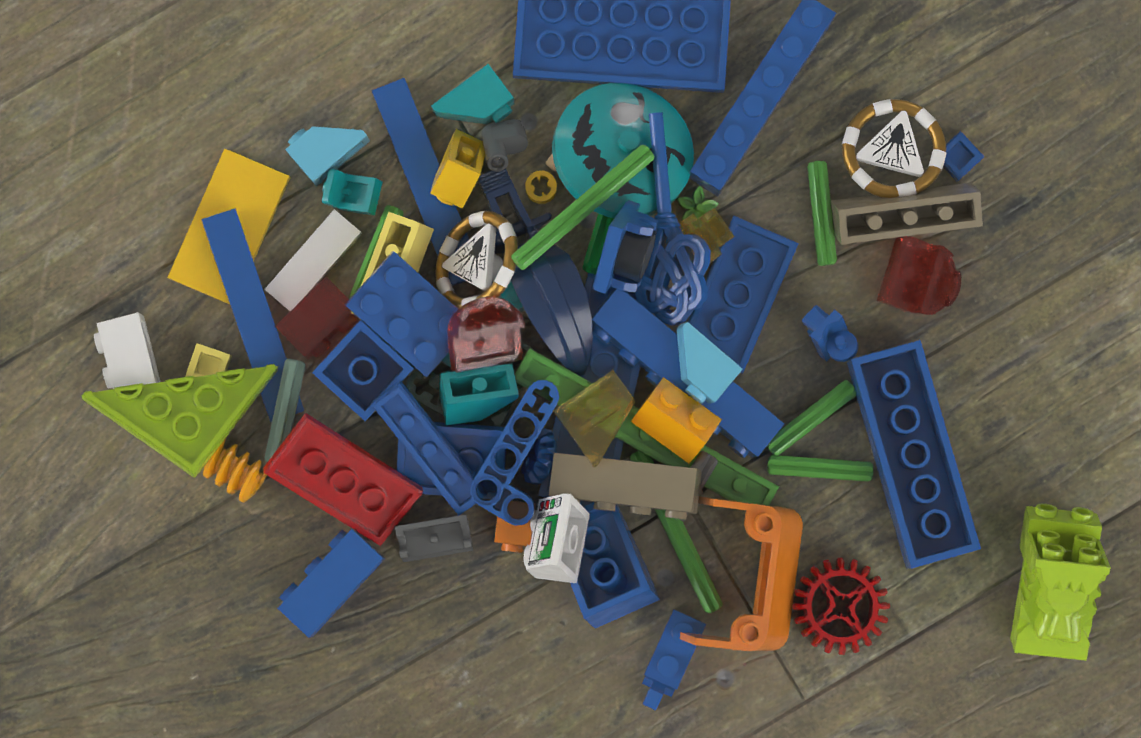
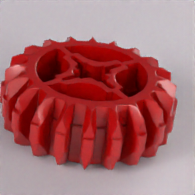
[792,557,890,655]

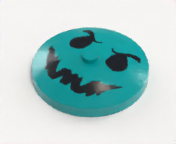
[552,83,694,218]

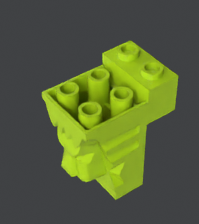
[1010,503,1111,661]

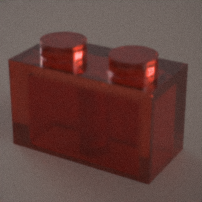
[275,277,358,360]

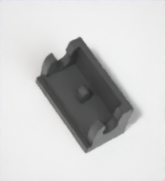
[395,515,474,562]

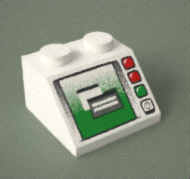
[524,494,590,583]

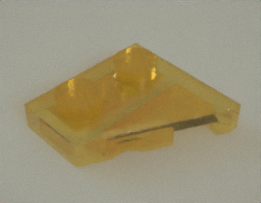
[554,370,635,468]

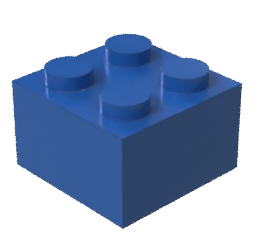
[312,320,415,421]

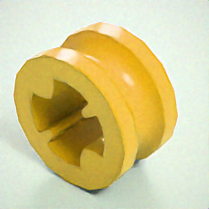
[525,170,557,204]

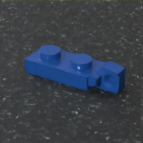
[642,609,706,710]

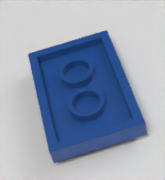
[345,251,474,377]
[397,422,506,499]

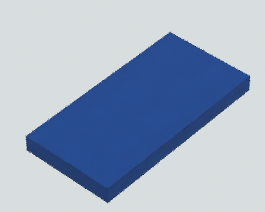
[688,215,799,374]

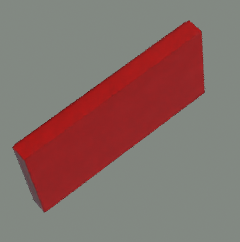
[263,413,423,546]

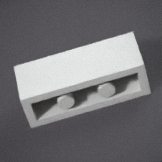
[94,312,161,389]

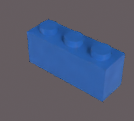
[277,529,386,638]

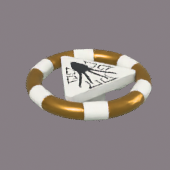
[842,99,946,198]
[435,211,518,312]

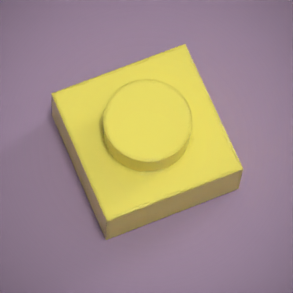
[185,343,232,377]

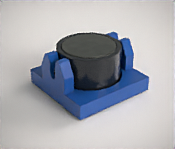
[593,200,658,294]

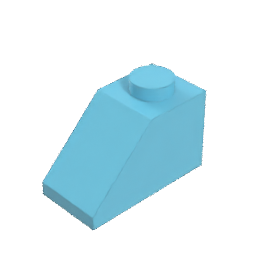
[285,126,370,187]
[677,322,742,404]

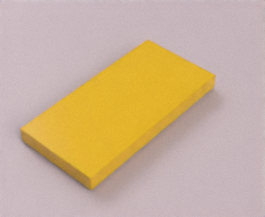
[167,148,290,305]

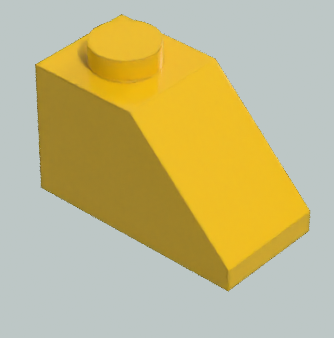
[430,129,485,209]

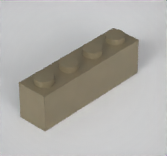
[831,182,983,245]
[549,453,702,520]

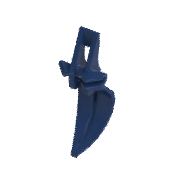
[478,168,593,376]

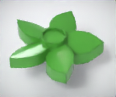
[677,186,719,228]

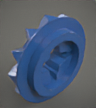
[521,428,557,485]

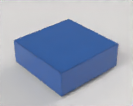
[943,131,984,182]

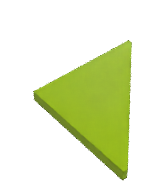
[82,364,278,478]

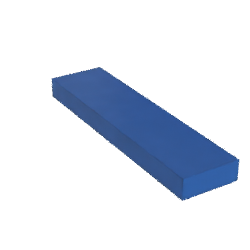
[371,380,488,516]

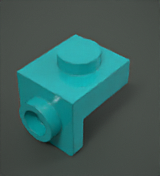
[322,169,383,216]

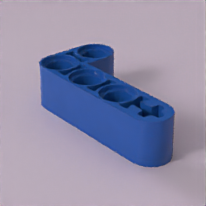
[470,380,559,526]

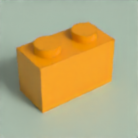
[631,377,722,464]

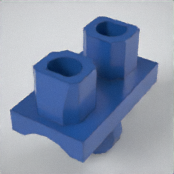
[802,305,858,362]

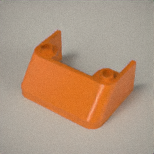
[680,496,803,651]

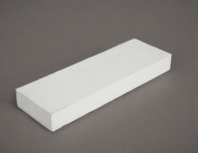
[265,209,362,313]

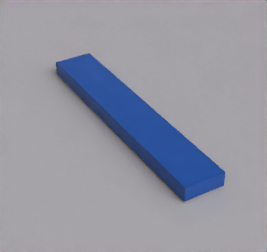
[372,78,469,287]
[201,208,304,422]

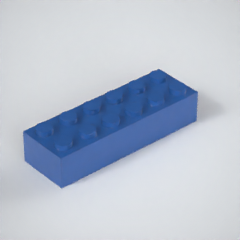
[847,340,981,569]

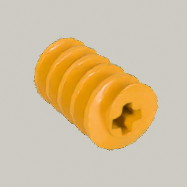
[203,438,267,503]

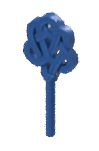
[635,112,711,326]

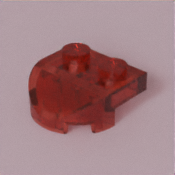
[877,236,962,315]
[447,296,525,372]

